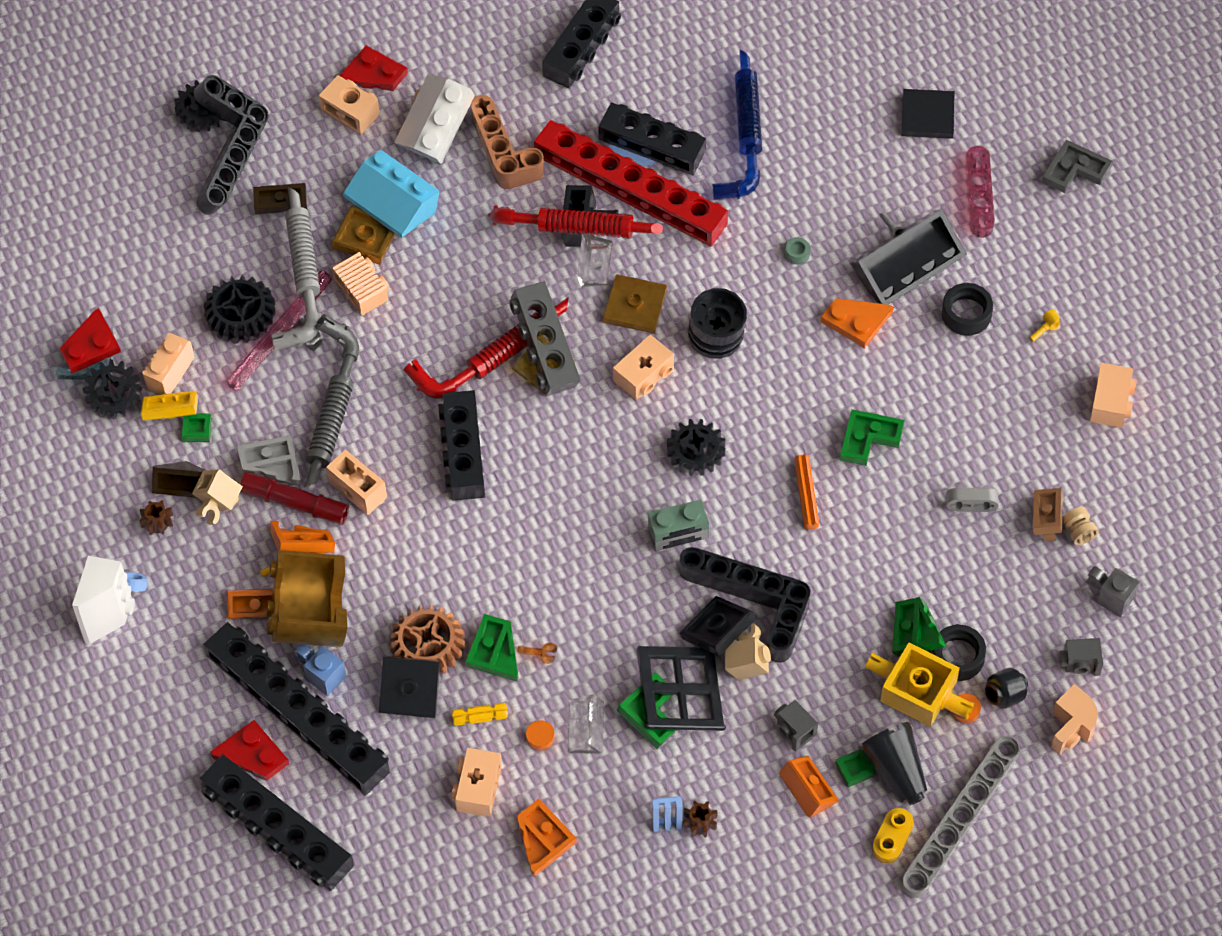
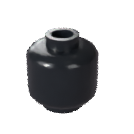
[985,668,1028,709]

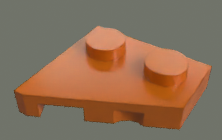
[820,298,894,348]
[269,521,335,554]
[517,798,577,877]

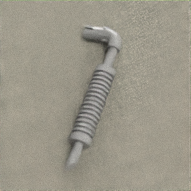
[272,187,320,351]

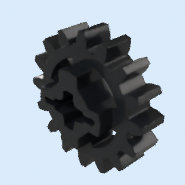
[174,80,230,132]
[83,359,142,419]
[667,419,726,476]

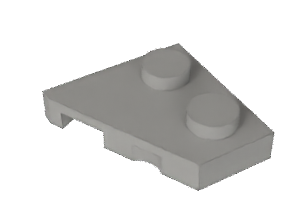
[238,435,301,486]

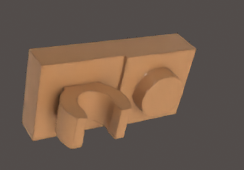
[1033,488,1063,542]

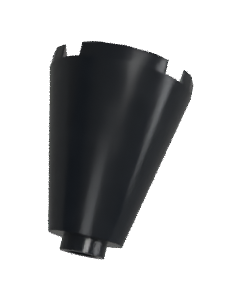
[858,722,928,806]

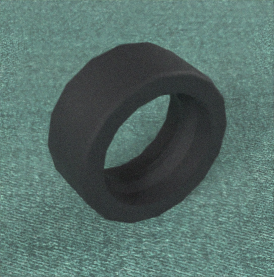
[941,283,993,336]
[932,624,987,681]

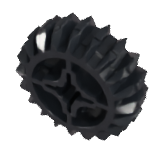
[203,275,276,344]

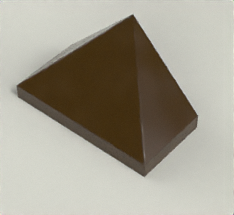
[152,461,205,498]

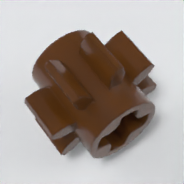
[139,500,173,535]
[683,801,718,838]

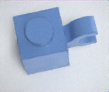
[295,644,346,696]

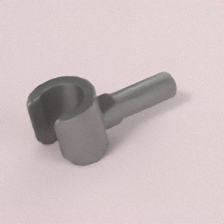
[879,211,905,236]
[298,318,323,351]

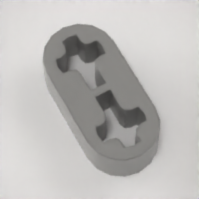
[946,488,999,512]

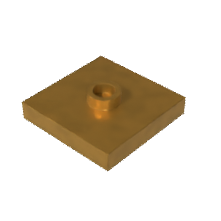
[331,206,396,265]
[603,274,668,334]

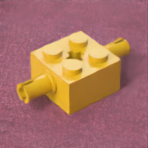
[865,643,975,727]

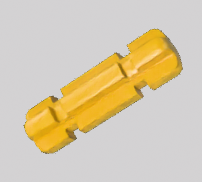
[452,702,508,726]

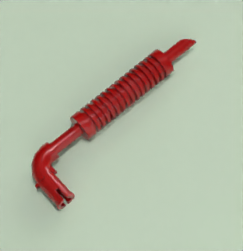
[488,205,663,239]
[403,297,569,399]

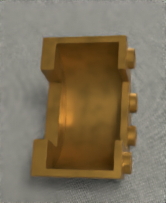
[266,550,348,648]

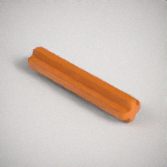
[794,454,819,530]

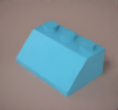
[343,150,439,238]

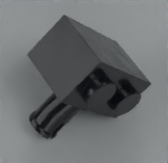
[561,185,619,247]

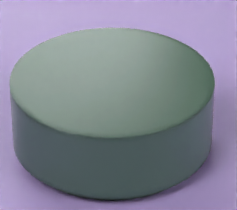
[784,237,810,265]

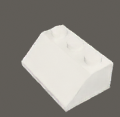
[394,74,475,165]
[72,556,135,644]

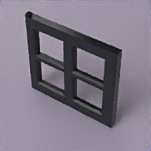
[636,646,726,731]

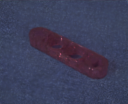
[965,146,995,238]

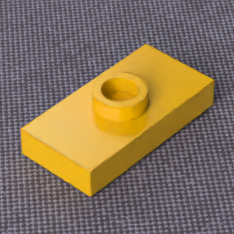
[141,391,198,421]

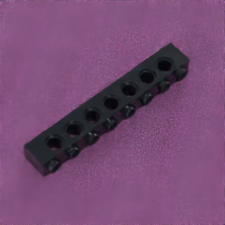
[203,622,390,796]

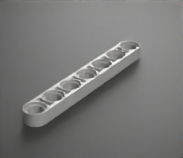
[902,736,1020,898]

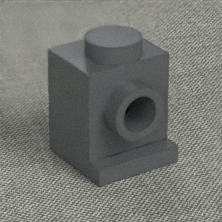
[1059,638,1103,676]
[774,700,818,752]

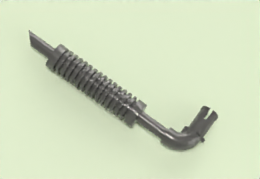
[304,314,359,488]

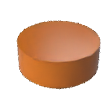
[952,694,981,724]
[526,720,555,750]

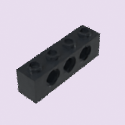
[542,0,621,89]
[598,102,706,176]
[438,390,485,501]

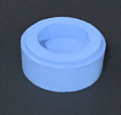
[125,572,148,592]

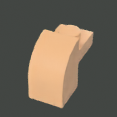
[1051,684,1097,754]

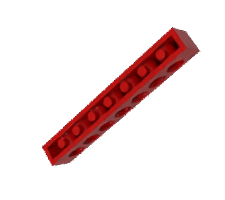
[534,119,728,247]

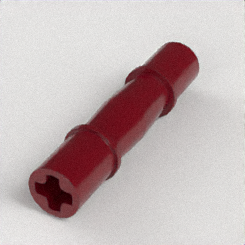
[240,472,349,525]

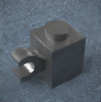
[1086,566,1140,617]

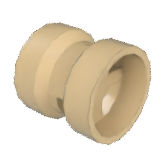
[1062,507,1099,545]

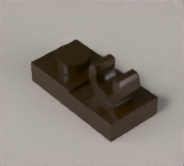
[253,183,307,215]

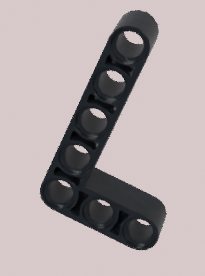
[194,75,269,215]
[679,547,811,663]

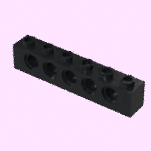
[199,754,354,891]

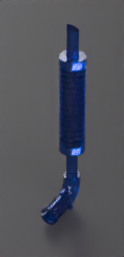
[712,50,763,200]

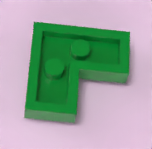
[840,409,905,466]
[616,672,677,749]

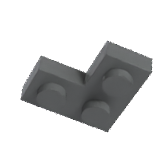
[1042,139,1113,193]

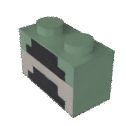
[648,499,709,551]

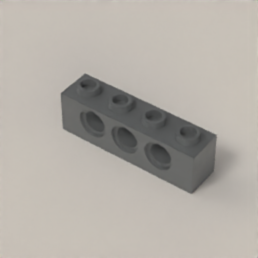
[509,281,581,396]

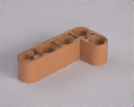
[471,95,544,189]

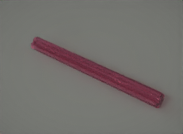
[226,270,332,391]

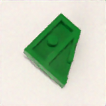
[892,597,945,657]
[466,614,519,682]

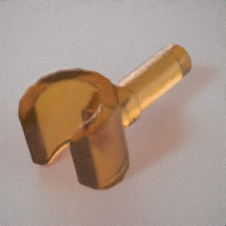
[517,643,558,664]

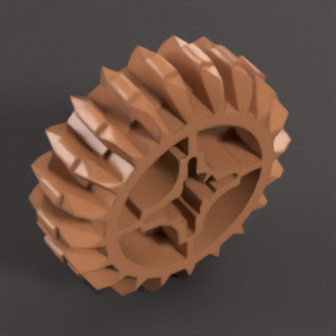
[389,604,465,675]

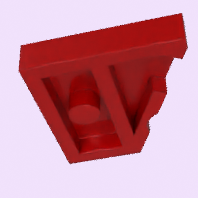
[340,45,408,91]
[60,308,121,374]
[210,720,289,781]

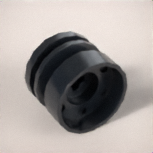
[688,288,747,359]

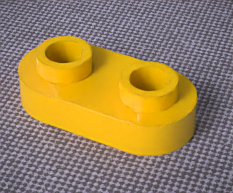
[872,808,914,864]

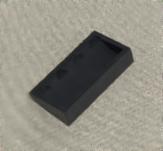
[850,209,967,305]

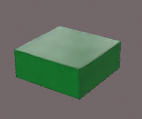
[182,413,212,442]
[835,750,874,788]

